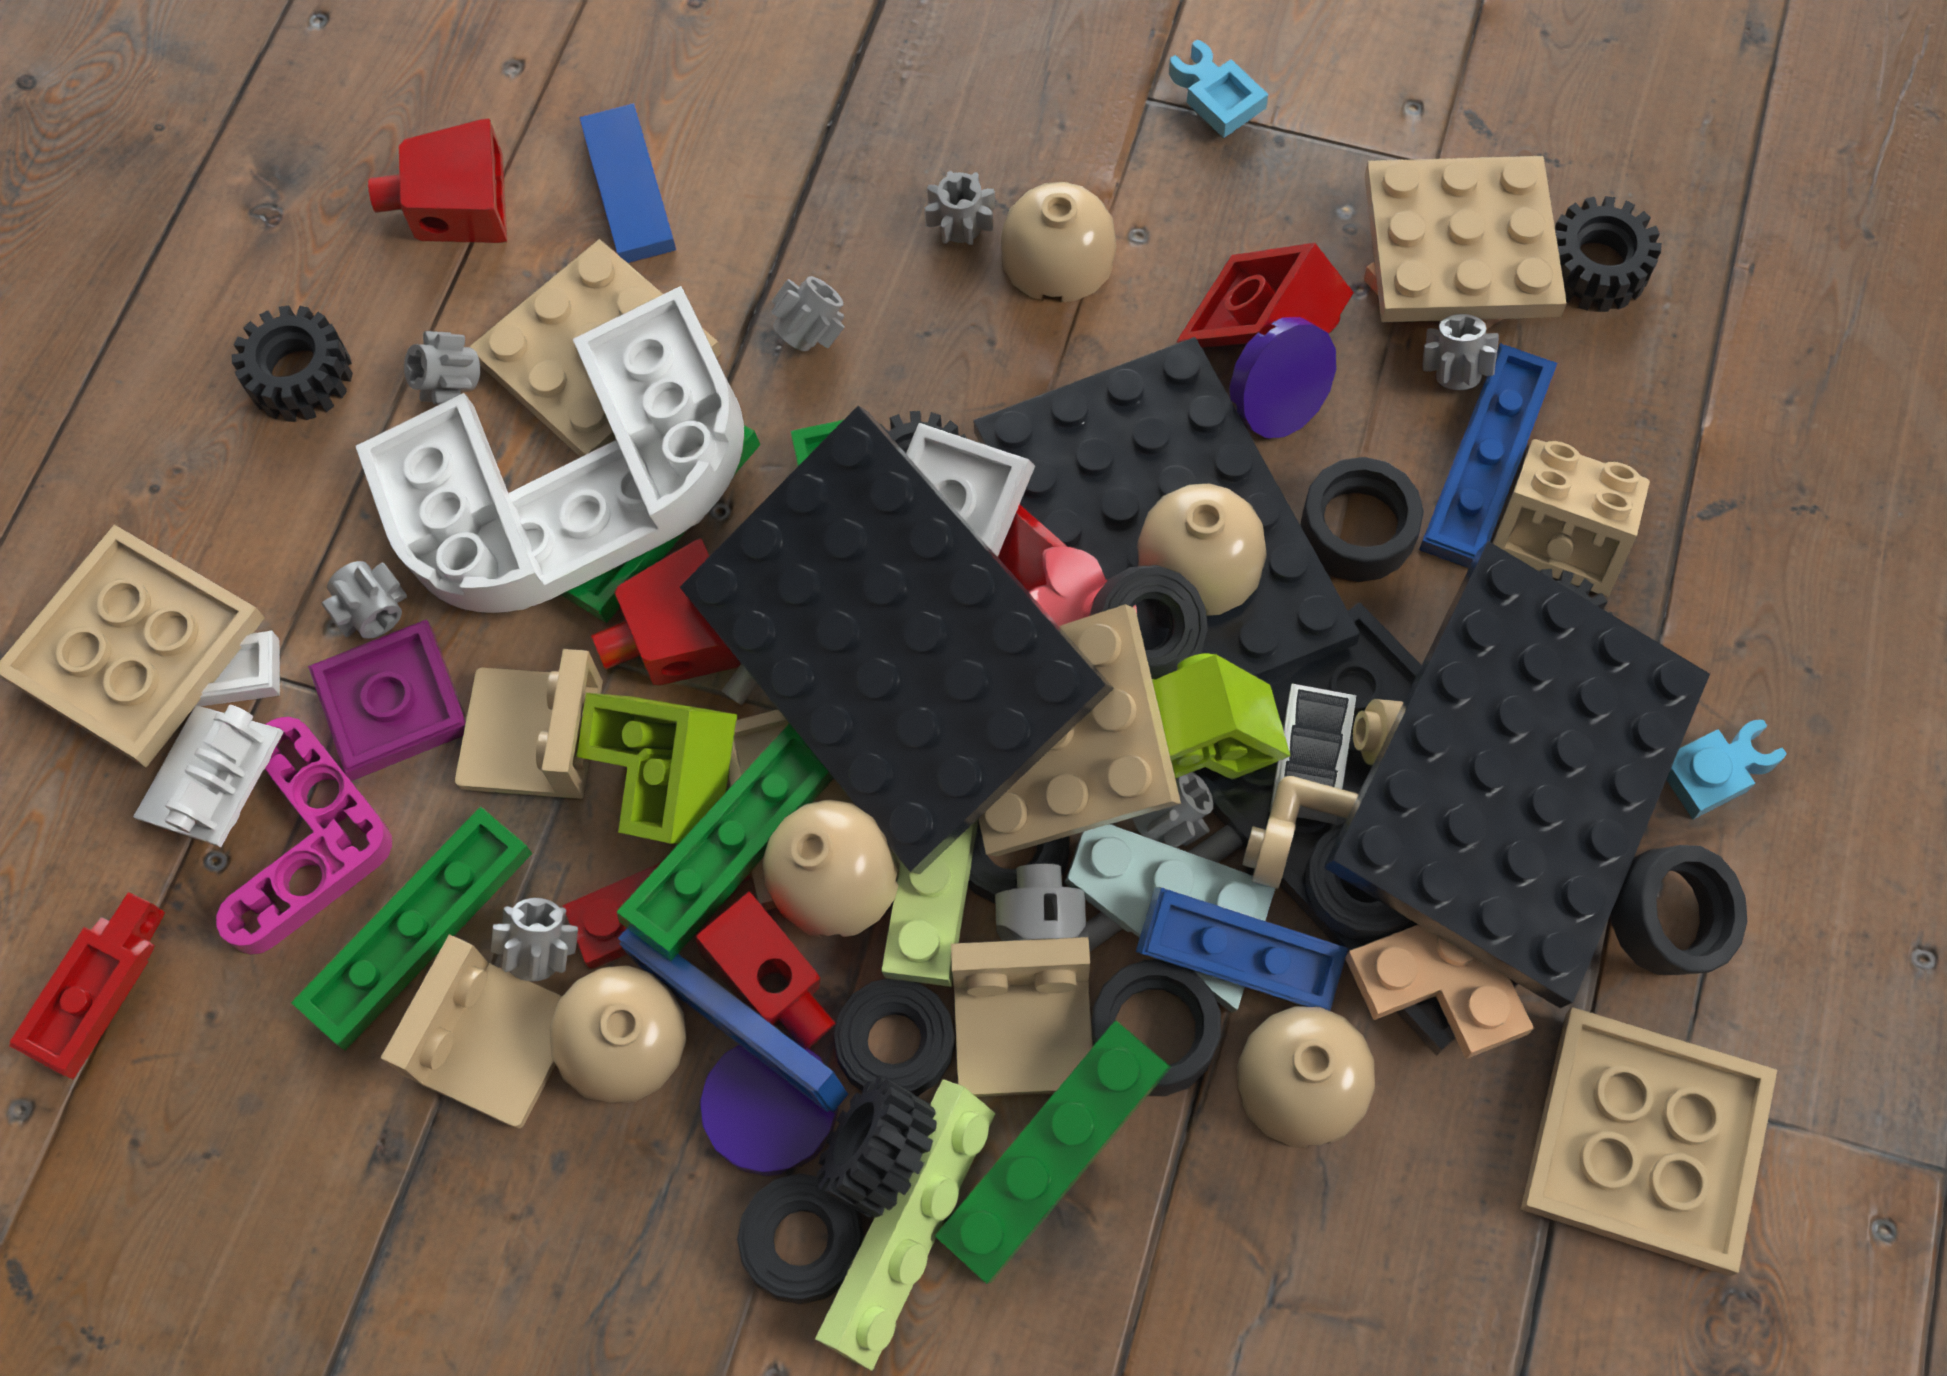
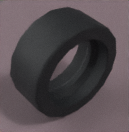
[1300,457,1424,582]
[1611,845,1748,975]
[1091,960,1221,1096]

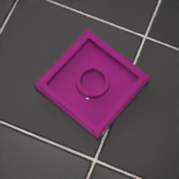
[308,619,466,781]

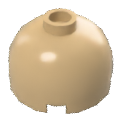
[1001,182,1116,302]
[1137,484,1266,616]
[762,800,900,937]
[550,966,687,1103]
[1237,1006,1375,1148]

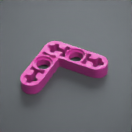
[216,717,392,955]

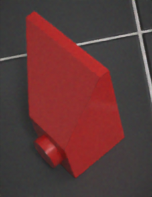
[1176,242,1354,348]

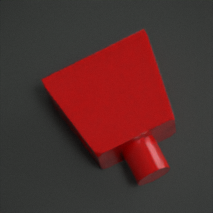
[368,118,507,243]
[591,538,741,686]
[696,891,836,1050]

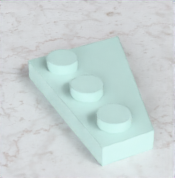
[1064,824,1275,1013]

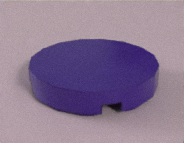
[1229,317,1336,438]
[700,1040,838,1176]

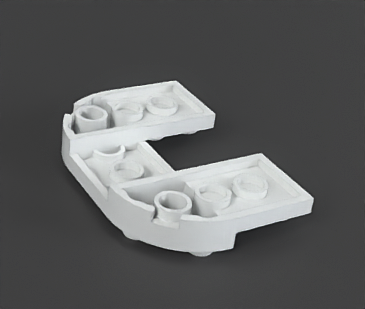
[356,286,744,613]

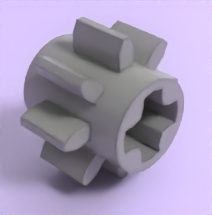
[925,171,995,245]
[771,276,845,351]
[1423,314,1499,390]
[404,331,480,404]
[322,561,407,638]
[1133,772,1213,848]
[491,898,578,981]

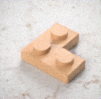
[1345,924,1534,1059]

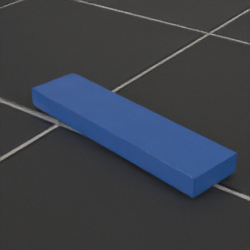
[1419,343,1557,568]
[618,929,848,1113]

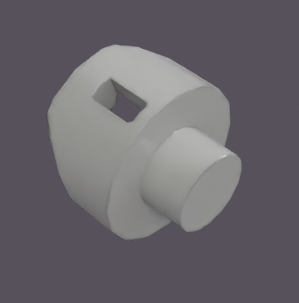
[995,864,1086,941]

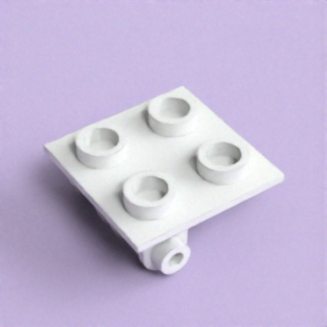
[133,705,284,847]

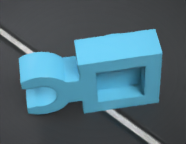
[1169,40,1269,138]
[1666,720,1787,819]

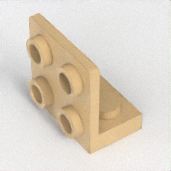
[1493,439,1650,597]
[455,649,603,799]
[381,935,562,1129]
[951,937,1093,1097]

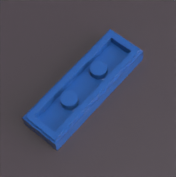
[579,103,676,263]
[1136,887,1348,1011]

